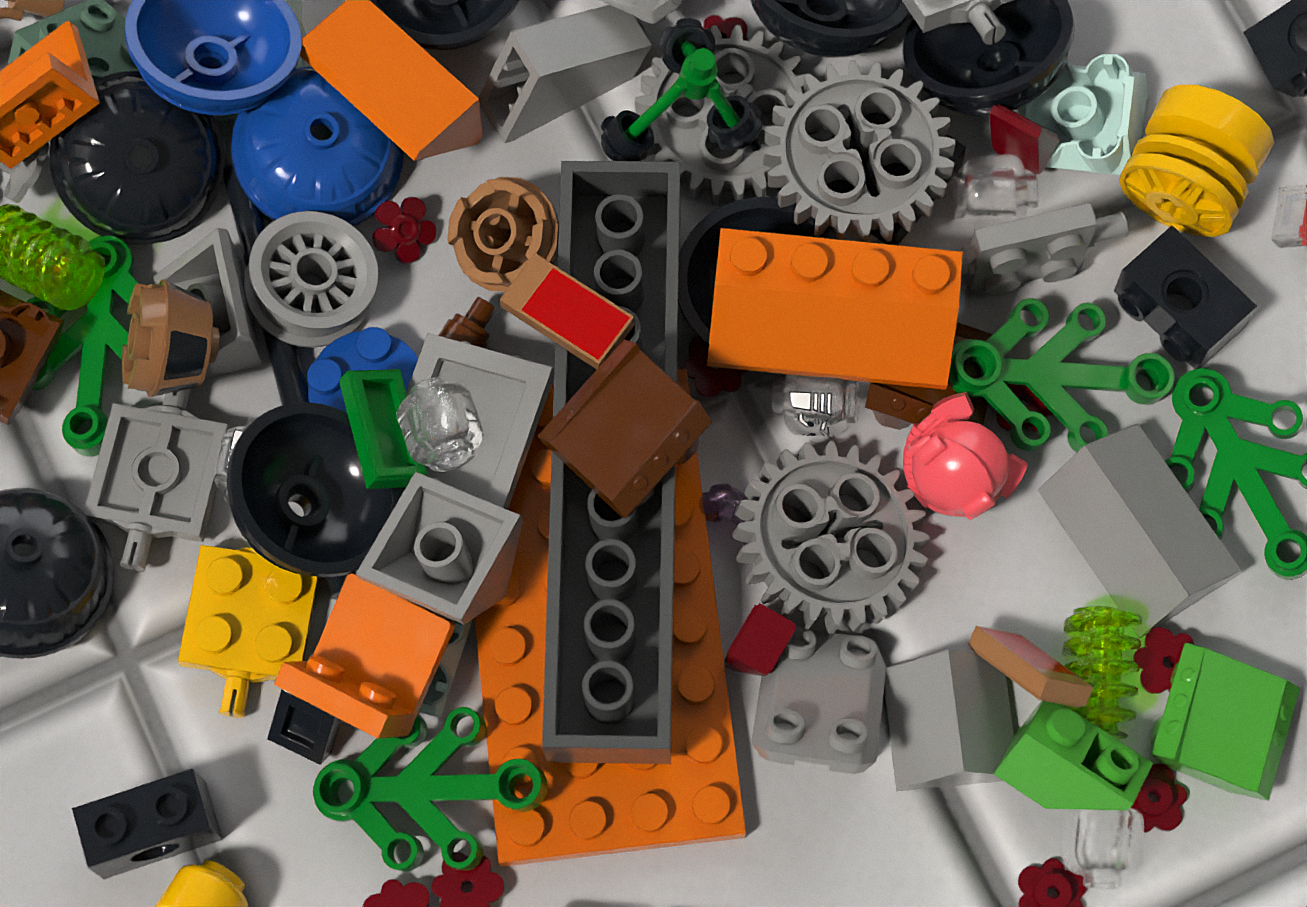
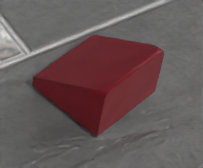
[990,104,1060,174]
[724,602,796,676]

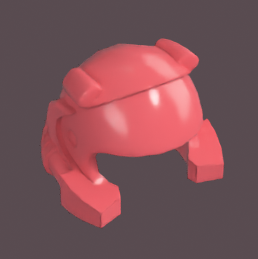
[903,392,1028,520]

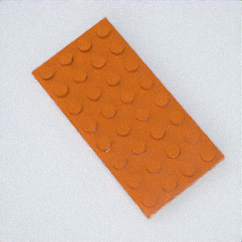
[474,368,746,867]

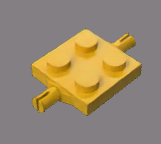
[178,545,319,718]

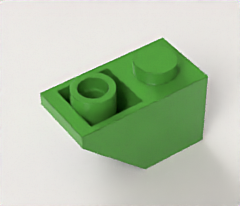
[993,700,1153,811]

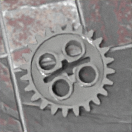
[635,25,819,205]
[763,60,955,242]
[733,441,930,634]

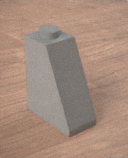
[478,5,652,143]

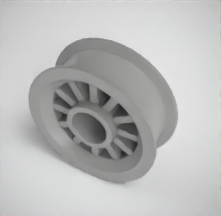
[244,211,379,347]

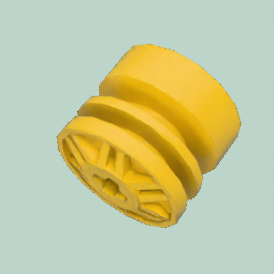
[1119,84,1274,237]

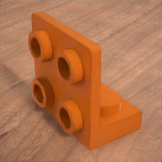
[0,21,100,169]
[274,573,455,739]

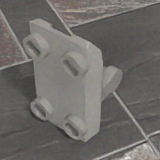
[751,626,886,774]

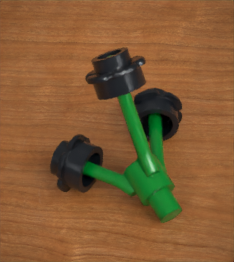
[601,18,762,161]

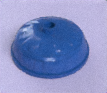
[124,0,302,116]
[231,66,404,226]

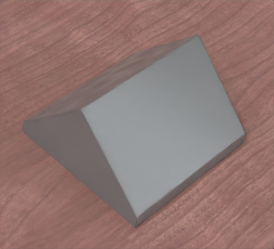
[152,228,263,379]
[356,472,523,624]
[884,649,1014,791]

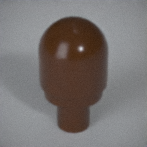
[438,297,497,348]

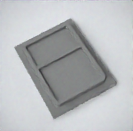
[402,333,554,510]

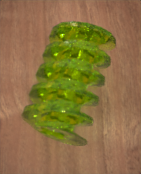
[0,204,105,311]
[1061,606,1143,740]

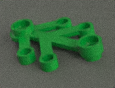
[26,235,139,457]
[948,298,1175,453]
[1165,368,1307,580]
[313,707,548,872]

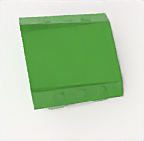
[1149,643,1300,801]

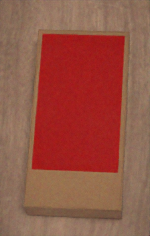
[499,253,635,369]
[968,626,1094,708]

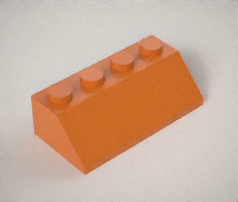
[707,228,963,390]

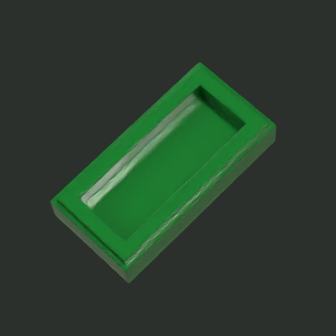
[339,369,429,489]

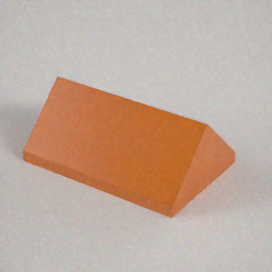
[300,0,483,161]

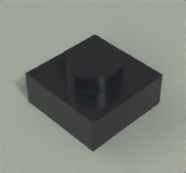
[267,689,341,765]

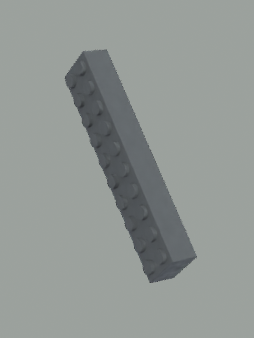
[542,161,681,764]

